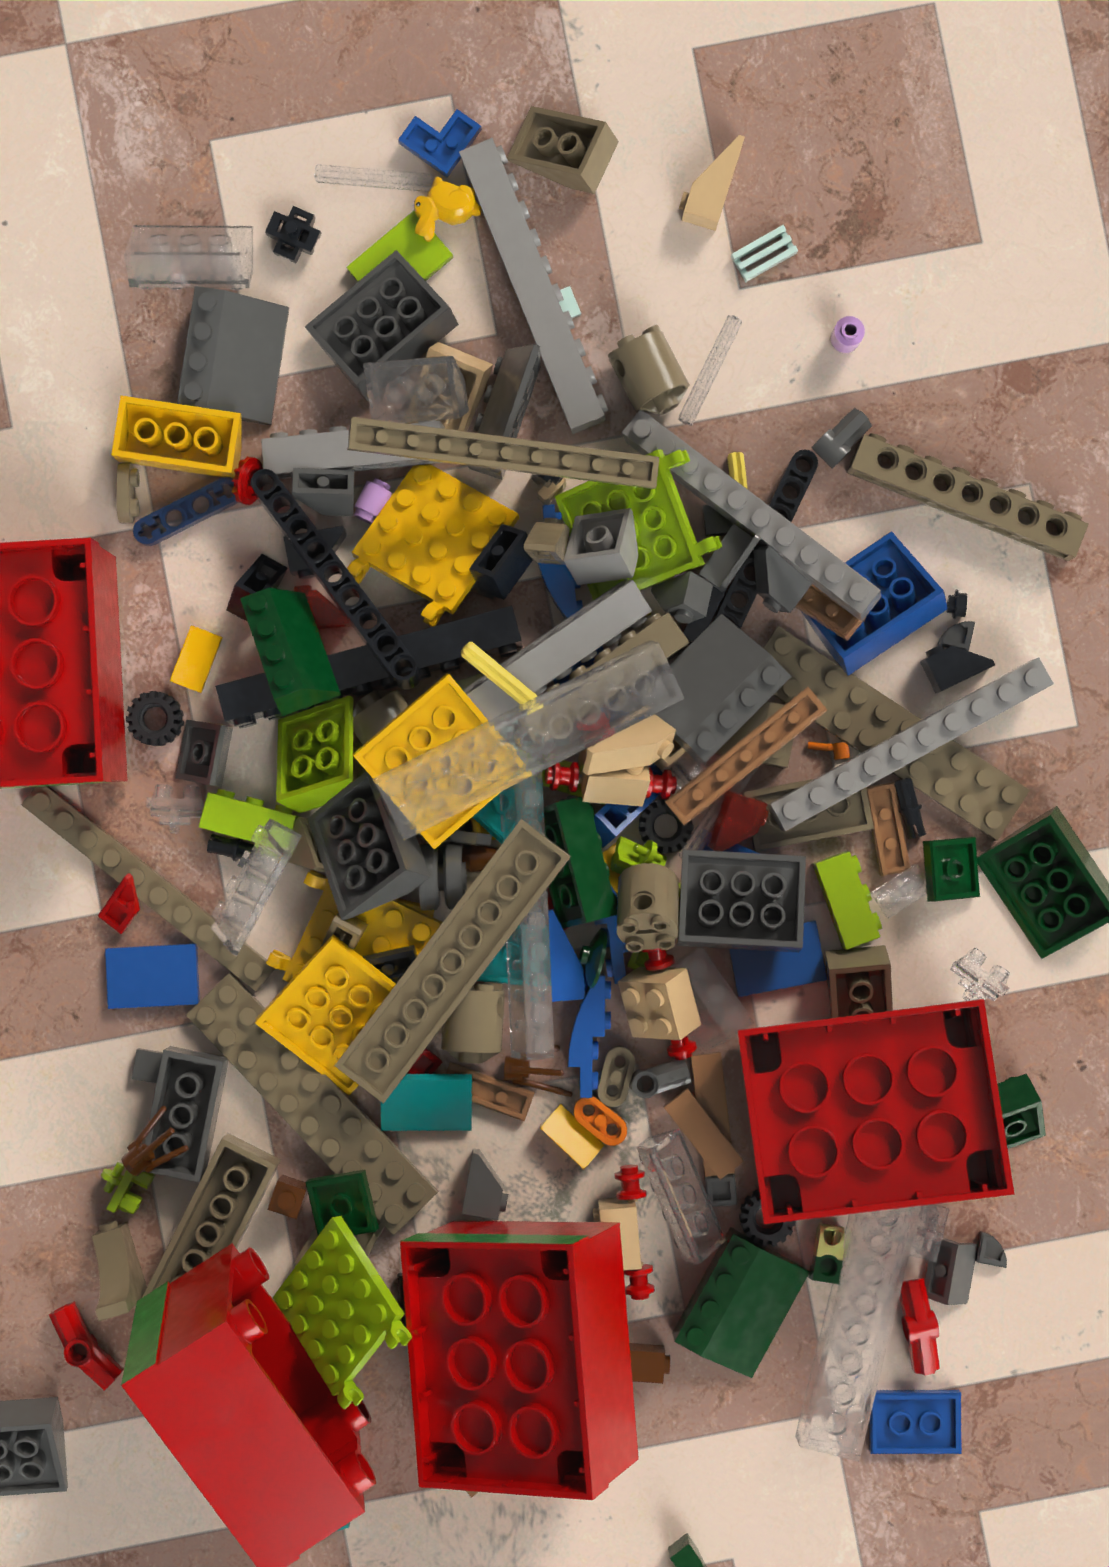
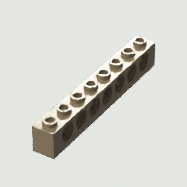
[847,433,1089,561]

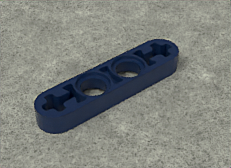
[133,477,238,546]

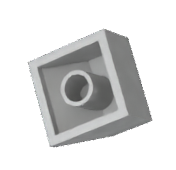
[564,508,638,585]

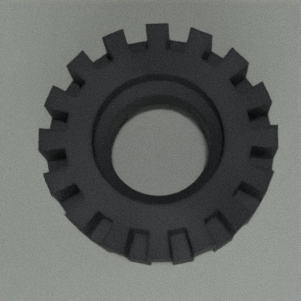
[126,691,184,746]
[638,799,694,853]
[739,1190,796,1247]

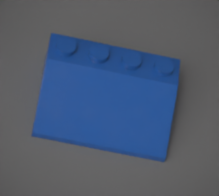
[801,531,947,676]

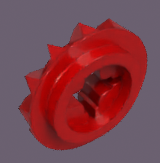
[231,456,263,505]

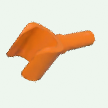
[808,741,850,760]

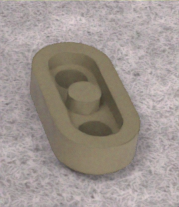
[117,463,140,523]
[597,1046,635,1107]

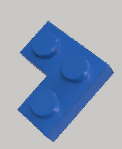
[398,109,482,178]

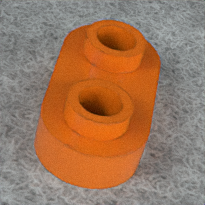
[574,1095,627,1146]

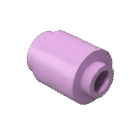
[831,316,865,353]
[354,478,393,524]

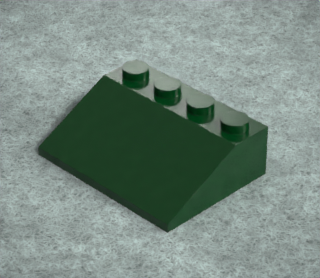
[977,806,1109,959]
[672,1227,810,1378]

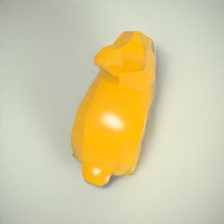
[414,177,482,242]

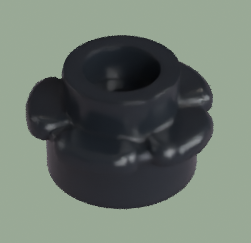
[947,589,967,619]

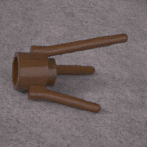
[504,1045,573,1097]
[121,1106,189,1176]

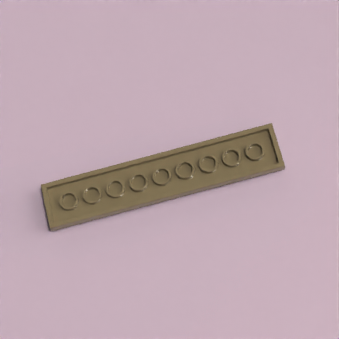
[763,626,1030,841]
[335,819,571,1104]
[186,973,439,1235]

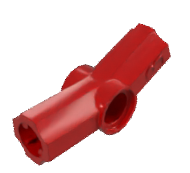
[897,1278,940,1376]
[49,1301,124,1391]

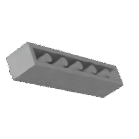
[261,417,445,479]

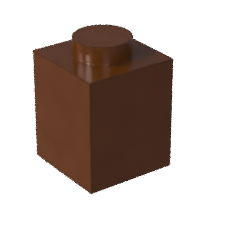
[267,1174,308,1219]
[629,1343,670,1384]

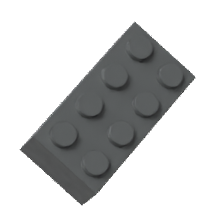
[143,1046,229,1182]

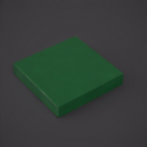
[923,837,980,902]
[305,1170,379,1236]

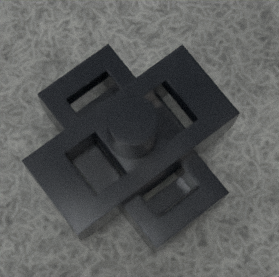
[265,206,322,264]

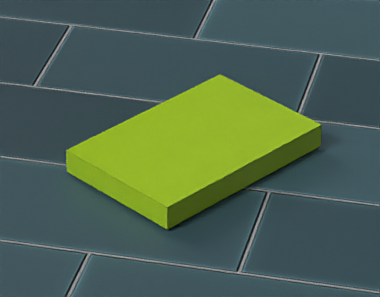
[346,211,454,282]

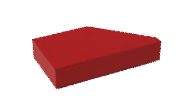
[98,873,140,934]

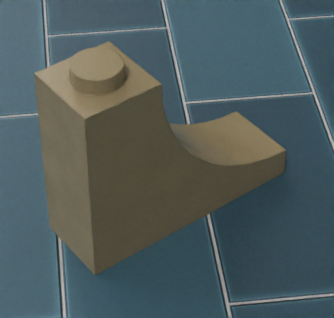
[91,1220,147,1321]

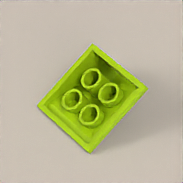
[276,695,353,813]

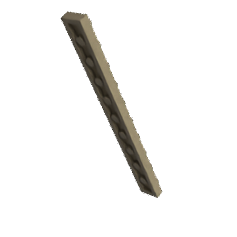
[347,417,659,489]
[21,786,275,992]

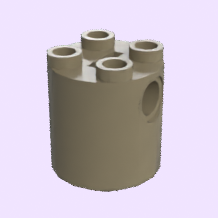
[608,325,690,416]
[353,690,409,745]
[617,863,679,952]
[441,983,505,1063]

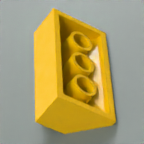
[111,395,242,479]

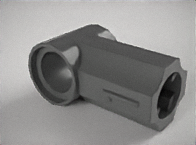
[811,408,873,469]
[630,1059,692,1099]

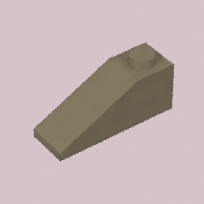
[524,518,570,565]

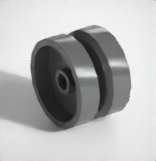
[419,843,467,911]

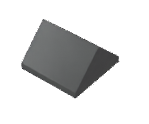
[175,720,233,787]

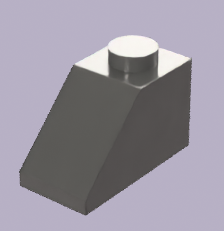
[292,468,354,516]
[753,545,812,613]
[651,571,713,623]
[462,1149,508,1220]

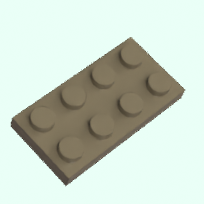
[743,779,874,851]

